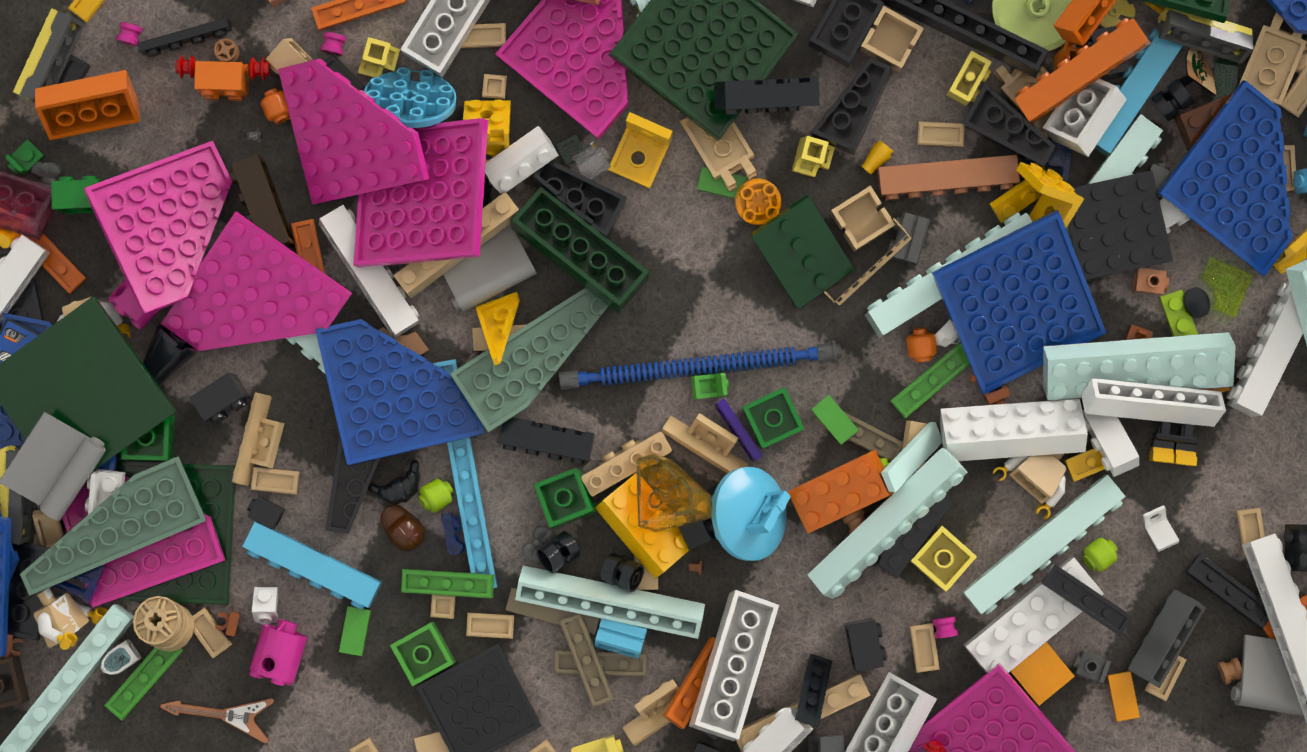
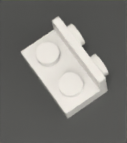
[85,469,125,514]

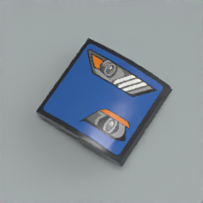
[0,317,40,363]

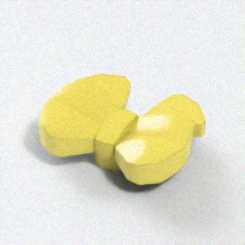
[1099,0,1136,28]

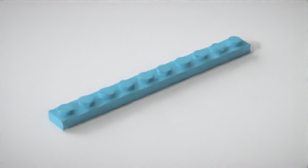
[433,359,498,588]

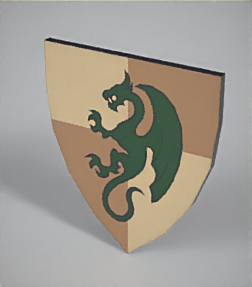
[1179,48,1216,96]

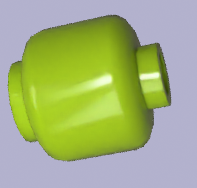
[418,478,454,513]
[1082,537,1118,572]

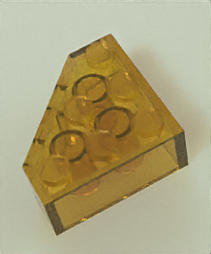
[636,454,712,532]

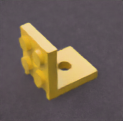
[463,100,511,178]
[608,112,673,189]
[1016,162,1084,228]

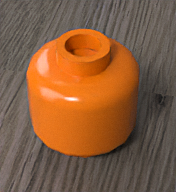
[260,88,290,124]
[906,327,937,362]

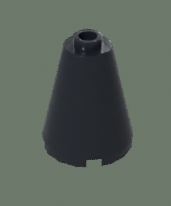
[143,323,198,386]

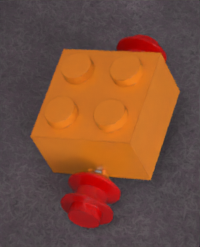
[175,55,270,101]

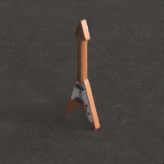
[161,698,274,743]

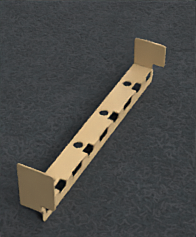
[824,218,912,305]

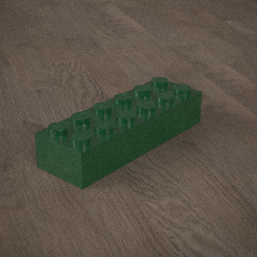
[511,186,649,314]

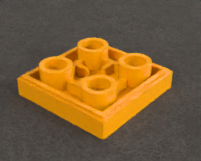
[1010,642,1075,706]

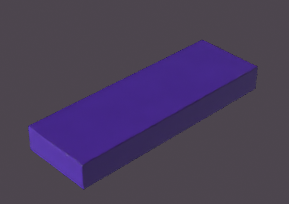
[715,398,763,462]

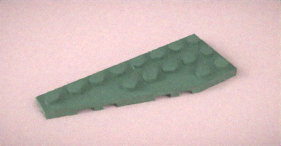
[450,288,608,433]
[20,456,206,596]

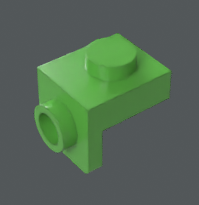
[690,373,729,399]

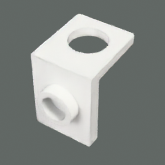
[1143,505,1179,552]

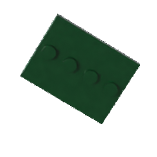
[749,195,855,309]

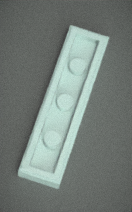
[881,422,942,492]

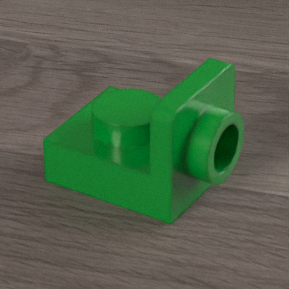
[5,139,45,175]

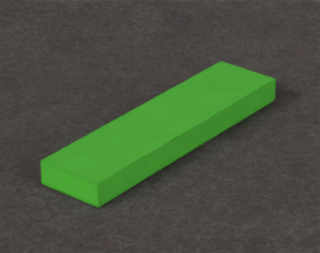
[890,343,969,419]
[401,569,494,598]
[104,648,184,721]

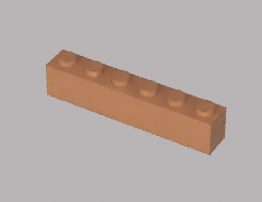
[877,155,1020,201]

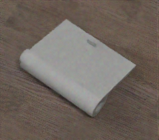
[443,224,537,312]
[0,412,106,521]
[1231,635,1304,716]

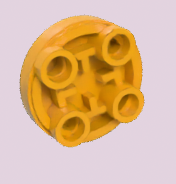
[735,178,781,225]

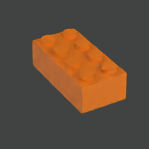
[35,70,140,140]
[788,449,894,533]

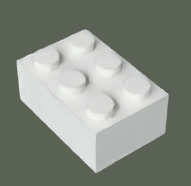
[1042,79,1127,157]

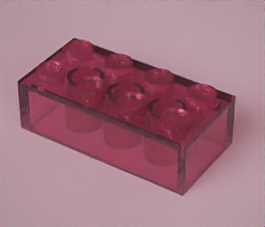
[0,171,55,240]

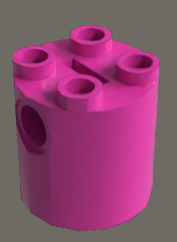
[107,279,161,330]
[249,619,308,686]

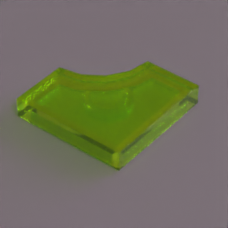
[1200,257,1253,318]

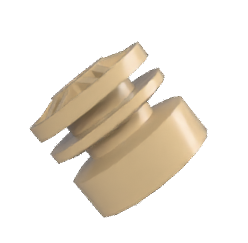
[133,596,194,652]

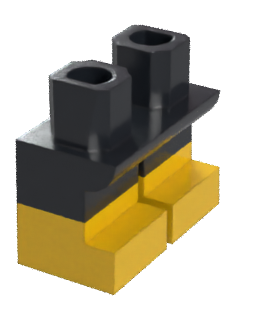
[1148,421,1199,466]

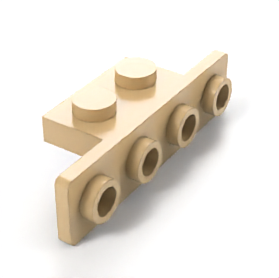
[232,392,285,486]
[661,413,748,474]
[581,431,672,496]
[623,679,679,746]

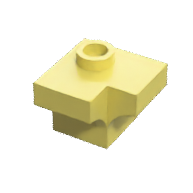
[357,37,400,78]
[792,136,835,178]

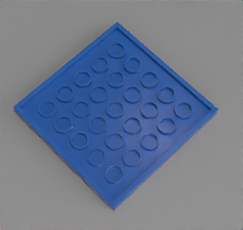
[931,210,1106,395]

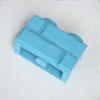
[595,618,647,659]

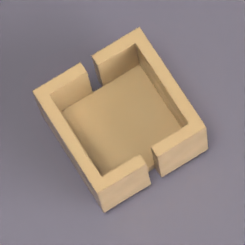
[859,6,924,73]
[829,186,895,252]

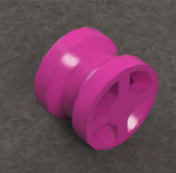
[116,22,143,47]
[320,32,347,56]
[932,616,958,638]

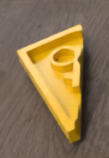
[475,292,520,365]

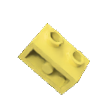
[946,51,991,106]

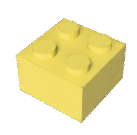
[910,525,977,592]

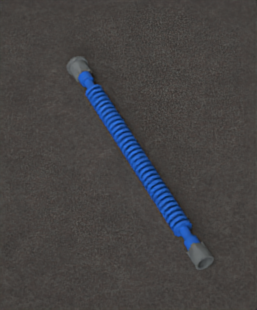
[559,340,842,390]

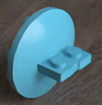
[364,67,456,128]
[711,467,791,561]

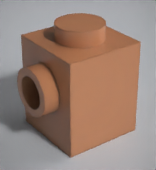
[1132,268,1169,296]

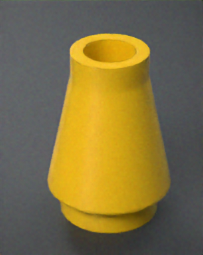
[861,140,894,175]

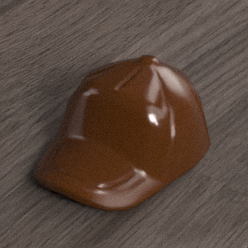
[380,505,425,551]

